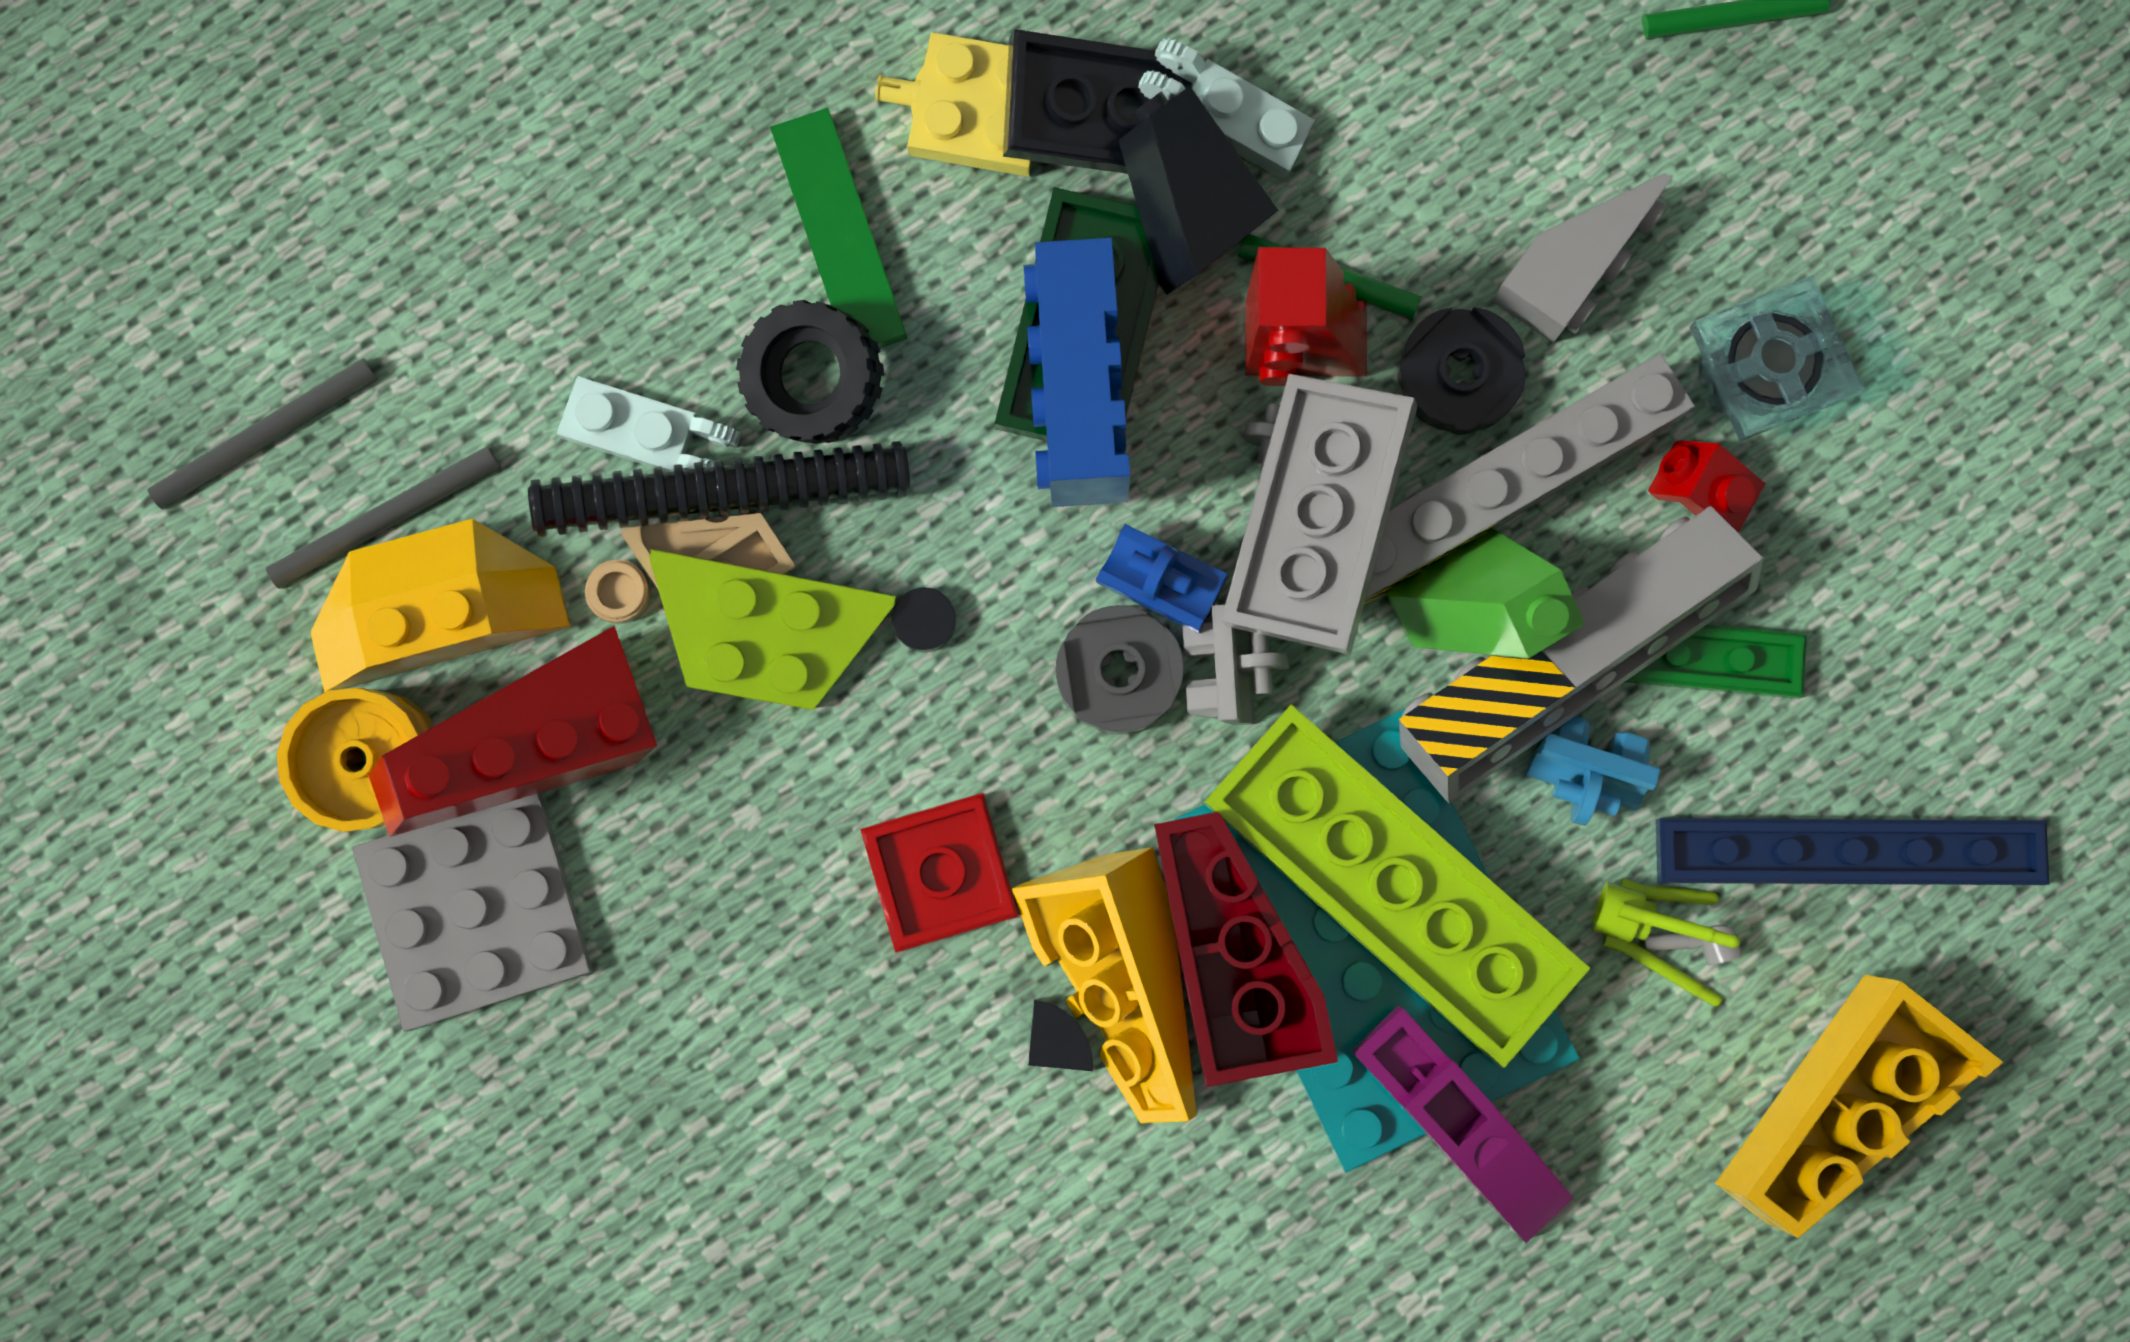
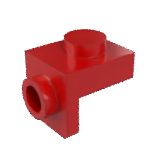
[1648,440,1766,533]

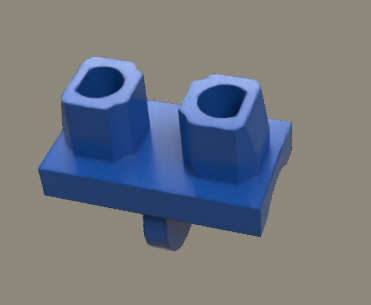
[1096,524,1228,634]

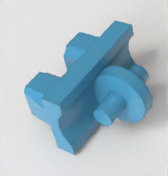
[1526,716,1660,826]

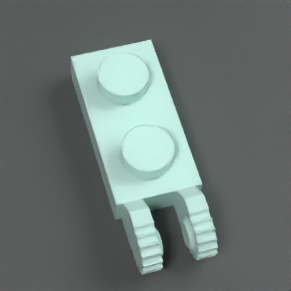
[1138,38,1315,178]
[557,376,742,472]

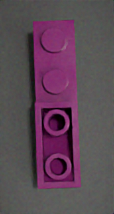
[1350,1005,1574,1243]

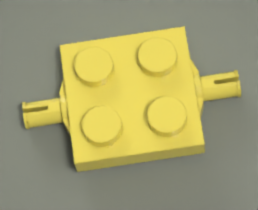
[875,32,1032,177]

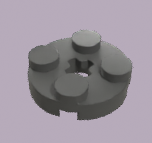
[1056,605,1184,735]

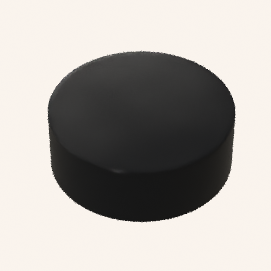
[892,587,956,653]

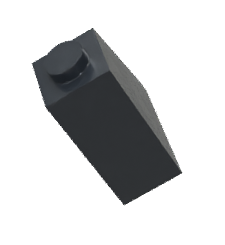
[1118,86,1279,295]

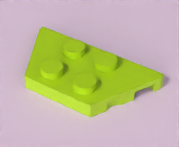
[649,548,896,710]

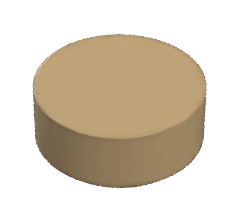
[585,560,651,624]

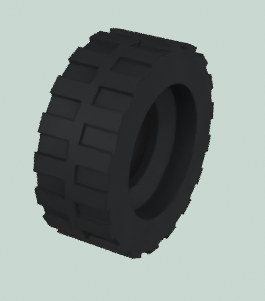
[736,300,884,444]

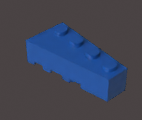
[1023,237,1130,507]

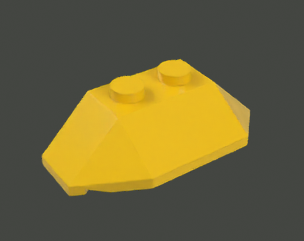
[311,518,571,692]

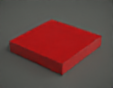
[860,793,1019,953]

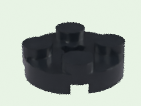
[1397,307,1526,435]

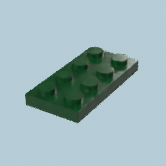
[994,187,1159,441]

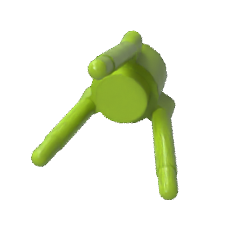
[1591,878,1740,1007]

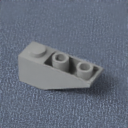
[1492,173,1672,343]

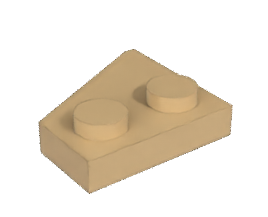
[620,512,796,589]

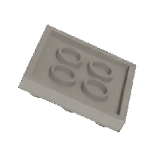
[352,793,594,1032]

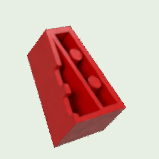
[1245,247,1367,386]

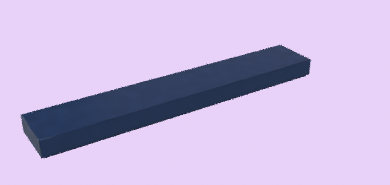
[1656,818,2050,886]

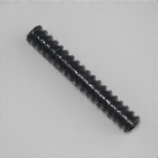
[528,441,910,537]

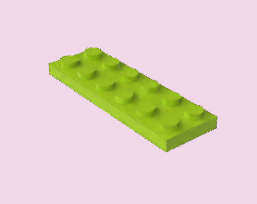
[1204,704,1590,1068]

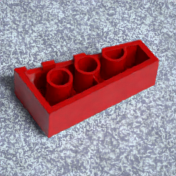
[368,625,657,837]

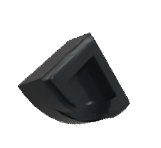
[1028,1000,1093,1071]

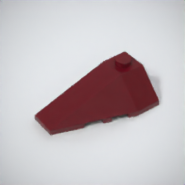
[1154,811,1338,1087]

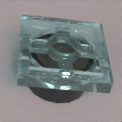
[1689,275,1864,442]

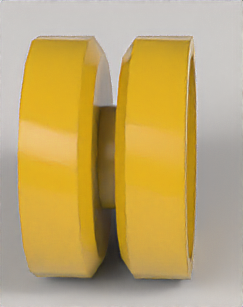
[277,688,434,832]

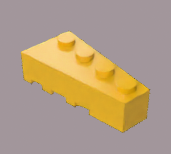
[1715,974,2003,1238]

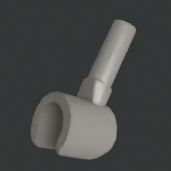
[1645,925,1742,965]

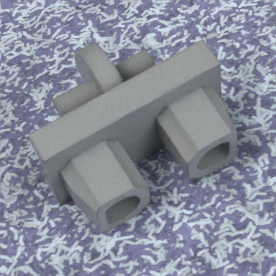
[1183,604,1289,725]

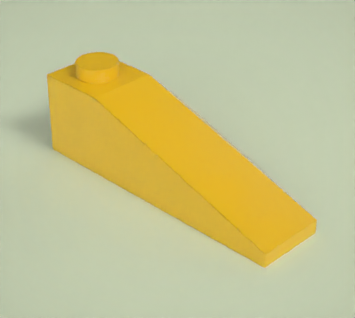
[1012,847,1197,1123]

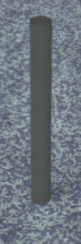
[147,358,378,509]
[266,445,501,589]

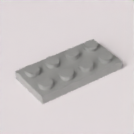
[1221,374,1418,655]

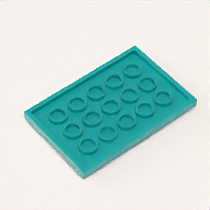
[1174,709,1580,1173]

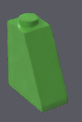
[1385,528,1585,658]

